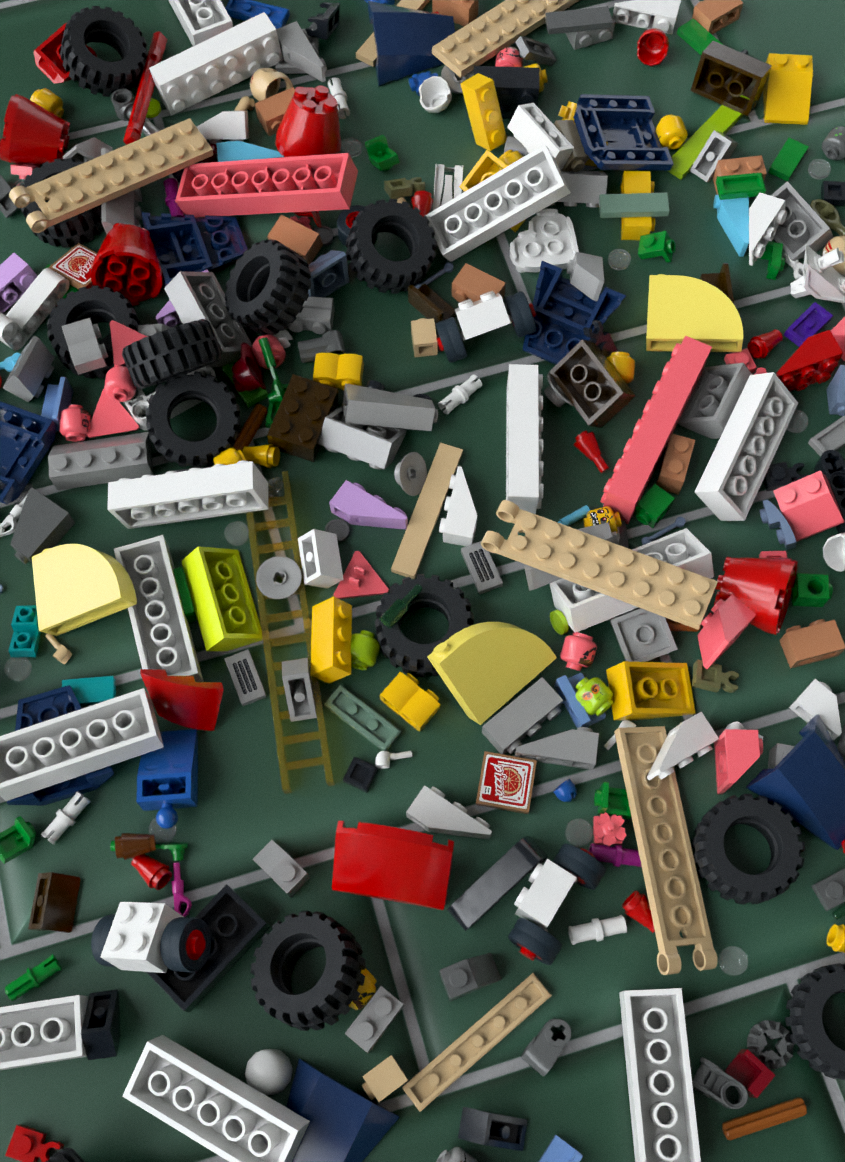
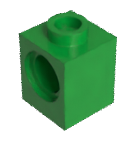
[634,484,675,528]
[791,573,833,607]

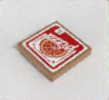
[49,243,97,289]
[476,751,537,814]

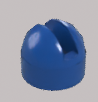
[553,779,577,802]

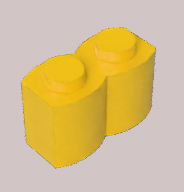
[313,353,364,391]
[380,672,440,732]

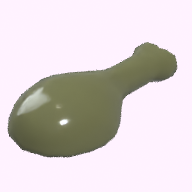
[810,199,845,236]

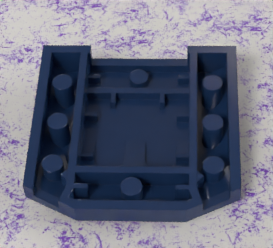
[573,94,674,171]
[0,402,57,505]

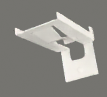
[433,164,463,210]

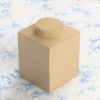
[411,318,438,357]
[362,1055,408,1102]

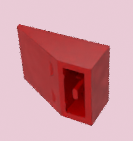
[776,330,843,392]

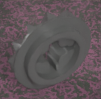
[747,1020,794,1069]

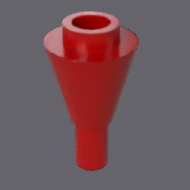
[574,430,609,473]

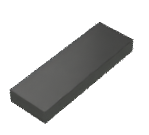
[545,6,612,35]

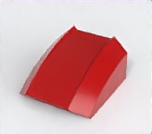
[33,23,97,84]

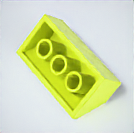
[181,546,264,651]

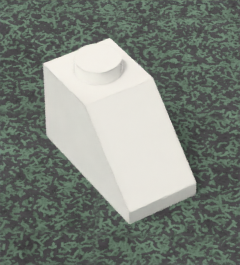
[789,679,842,740]

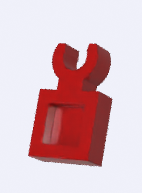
[5,1125,64,1162]

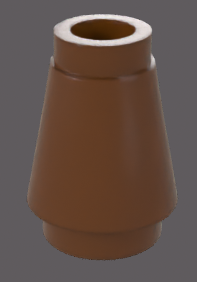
[115,833,156,860]

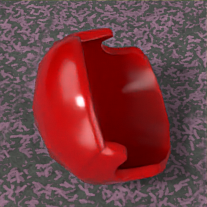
[637,28,669,66]

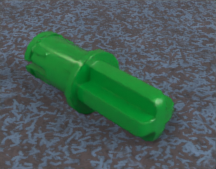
[5,954,62,1001]

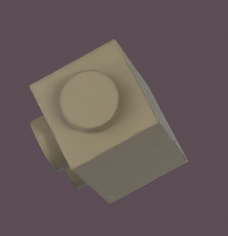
[553,120,590,172]

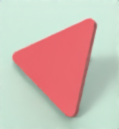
[110,321,147,367]
[86,389,139,438]
[334,551,389,599]

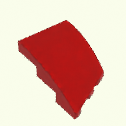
[140,669,224,731]

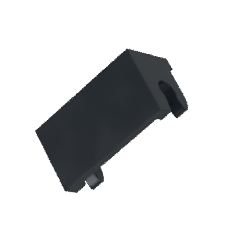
[305,2,340,40]

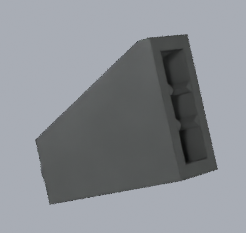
[10,487,75,564]
[439,953,502,1002]

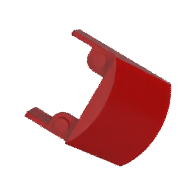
[332,821,454,910]

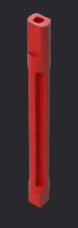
[123,31,167,145]

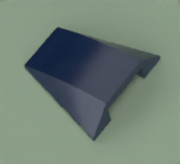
[368,1,455,87]
[142,212,248,286]
[523,261,626,365]
[7,685,114,806]
[746,714,845,850]
[286,1058,399,1162]

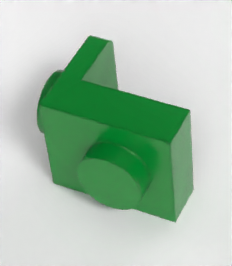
[365,134,400,171]
[638,231,676,263]
[759,241,785,280]
[594,782,631,819]
[0,816,36,864]

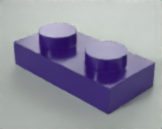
[784,302,833,347]

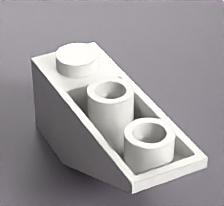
[613,0,681,35]
[197,111,249,144]
[749,193,787,266]
[439,466,477,546]
[647,712,719,780]
[406,785,492,839]

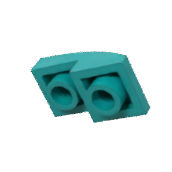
[8,605,41,658]

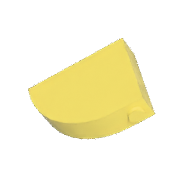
[646,274,743,352]
[32,544,137,636]
[427,622,557,725]

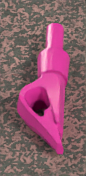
[171,863,192,917]

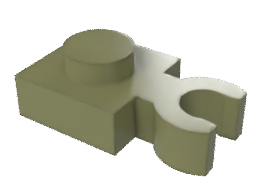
[384,177,425,199]
[692,659,739,693]

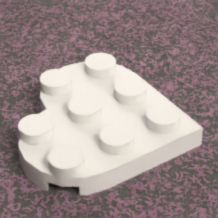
[510,209,579,273]

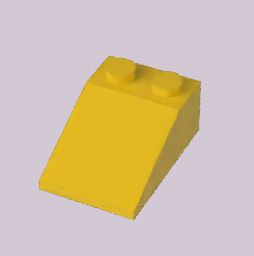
[763,53,813,125]
[606,661,696,720]

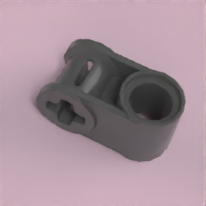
[520,1018,571,1077]
[692,1057,748,1109]

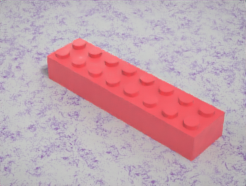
[175,153,358,217]
[600,336,712,524]

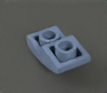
[759,499,797,550]

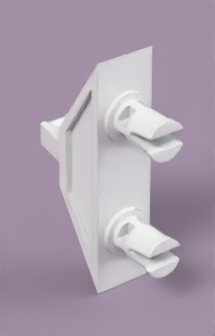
[790,244,845,303]

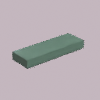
[599,193,669,218]
[324,685,401,751]

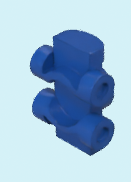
[408,71,438,96]

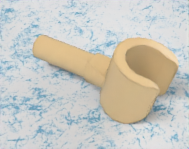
[46,634,72,665]

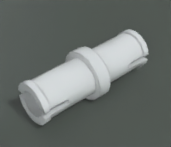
[327,77,350,119]
[438,375,482,415]
[41,791,91,845]
[568,915,627,945]

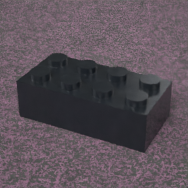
[147,884,270,1012]

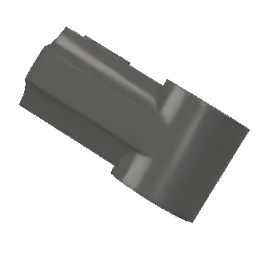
[298,330,346,363]

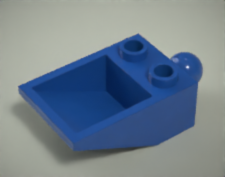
[136,729,198,829]

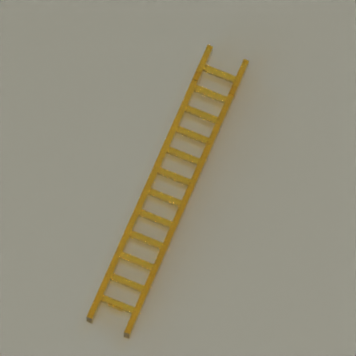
[246,471,335,794]

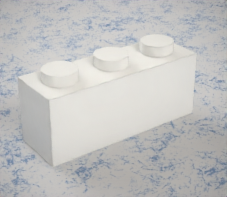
[508,103,574,170]

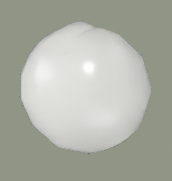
[419,76,452,113]
[823,533,845,572]
[245,1049,293,1095]

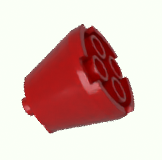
[275,85,341,157]
[0,94,71,165]
[91,223,162,306]
[714,556,798,635]

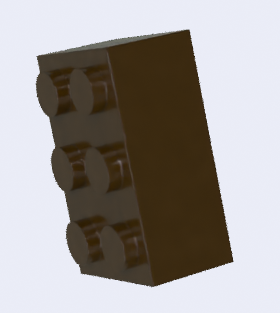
[690,41,772,116]
[549,339,635,428]
[267,374,338,462]

